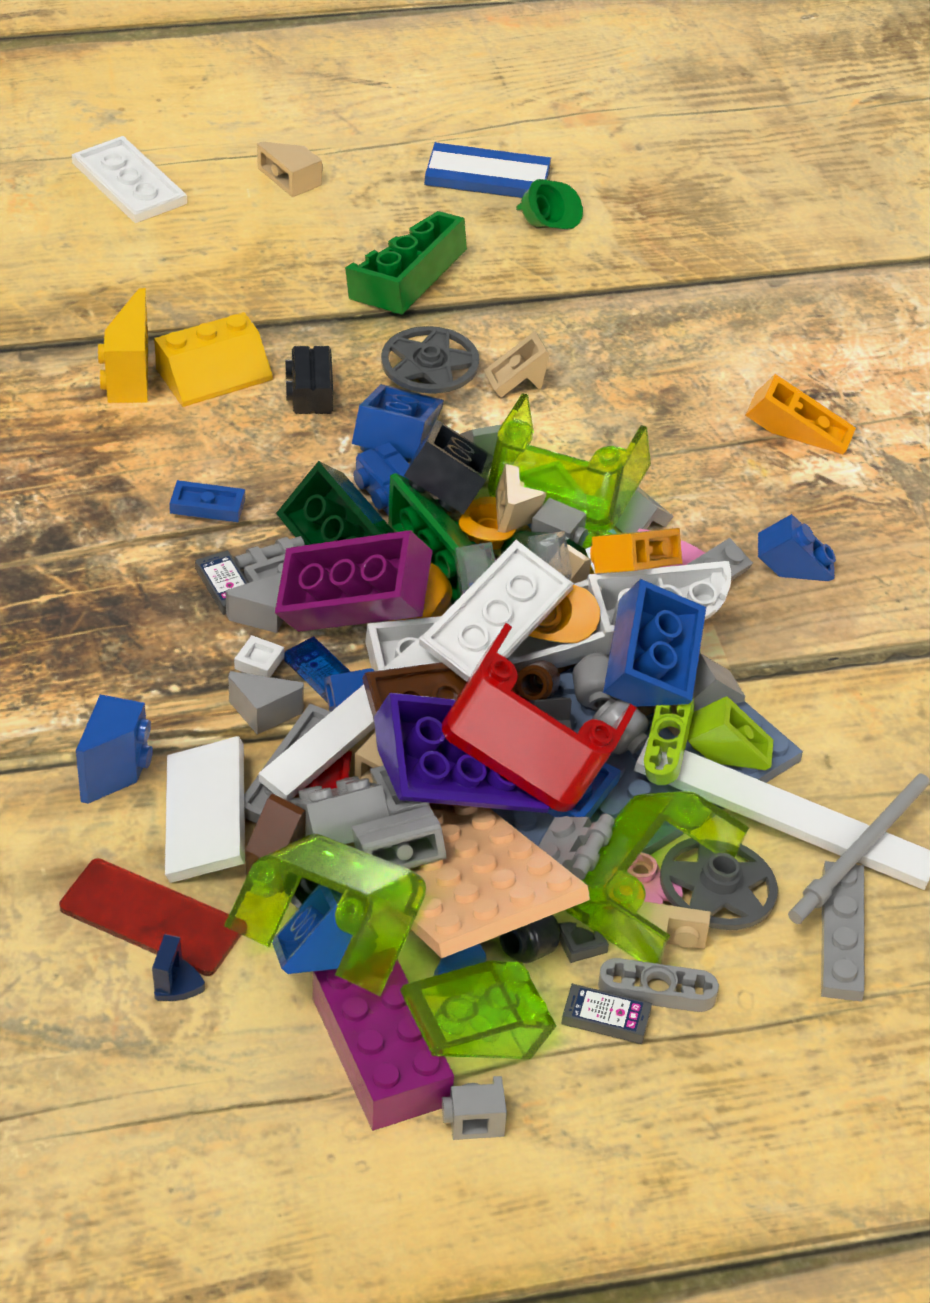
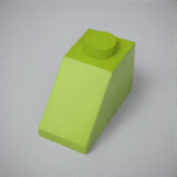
[688,696,773,770]

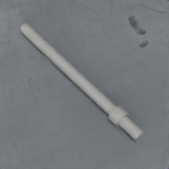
[788,773,930,924]

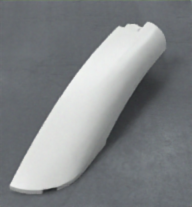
[365,561,731,675]

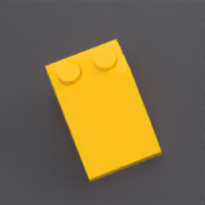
[98,288,148,403]

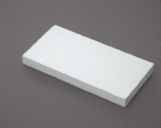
[72,136,187,223]
[419,540,574,681]
[165,736,245,883]

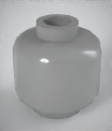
[572,653,619,711]
[592,698,649,755]

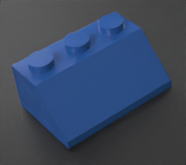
[603,579,706,707]
[271,879,375,974]

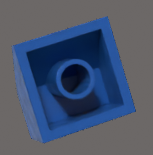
[76,694,153,804]

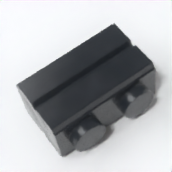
[285,346,333,414]

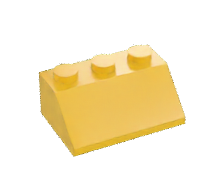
[154,312,273,407]

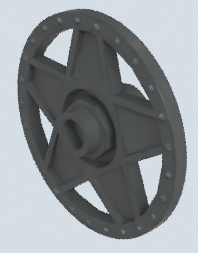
[381,326,479,394]
[660,836,778,930]

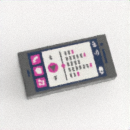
[195,550,248,615]
[561,983,652,1044]

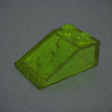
[400,960,556,1059]

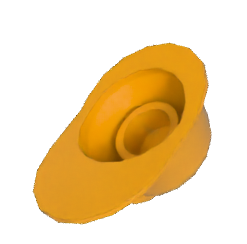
[459,497,517,552]
[529,585,600,643]

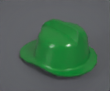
[516,179,583,229]

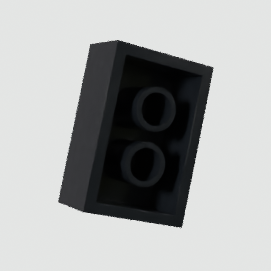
[404,420,494,514]

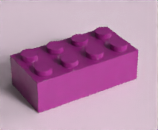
[275,530,432,632]
[313,946,454,1131]

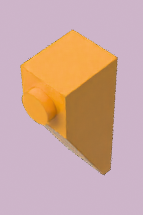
[745,374,856,455]
[590,528,683,574]

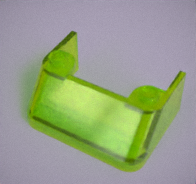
[487,393,651,534]
[565,791,749,964]
[224,834,426,996]

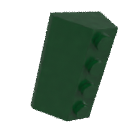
[276,461,395,545]

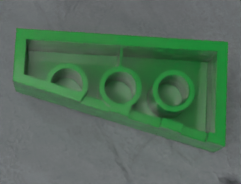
[345,211,467,314]

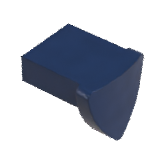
[152,934,205,1001]

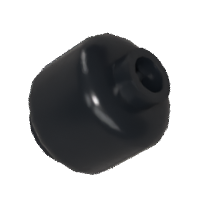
[499,915,560,964]

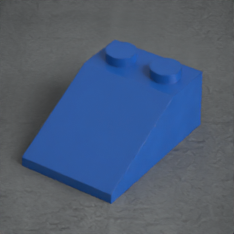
[352,384,444,462]

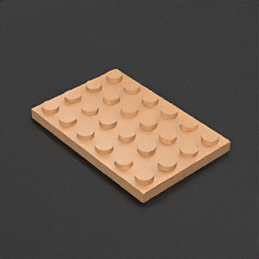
[336,805,590,958]

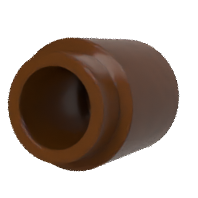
[516,660,560,701]

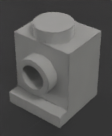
[442,1076,507,1140]

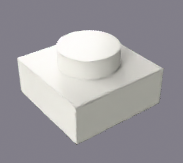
[234,635,284,677]

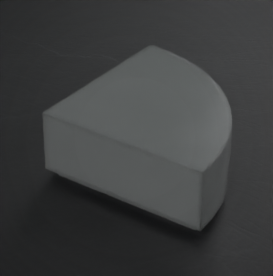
[558,922,609,963]

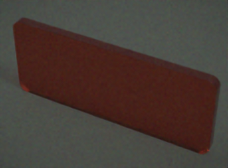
[59,858,245,976]

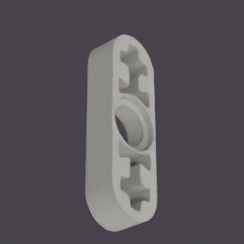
[598,958,719,1012]

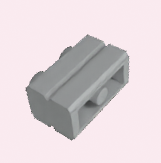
[352,805,446,880]

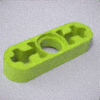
[644,697,695,785]

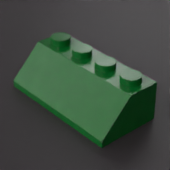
[388,473,493,605]

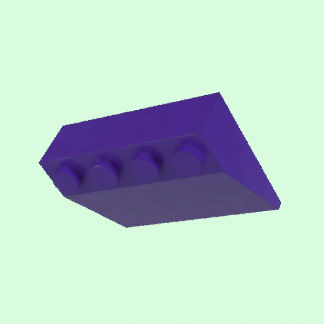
[374,693,549,813]

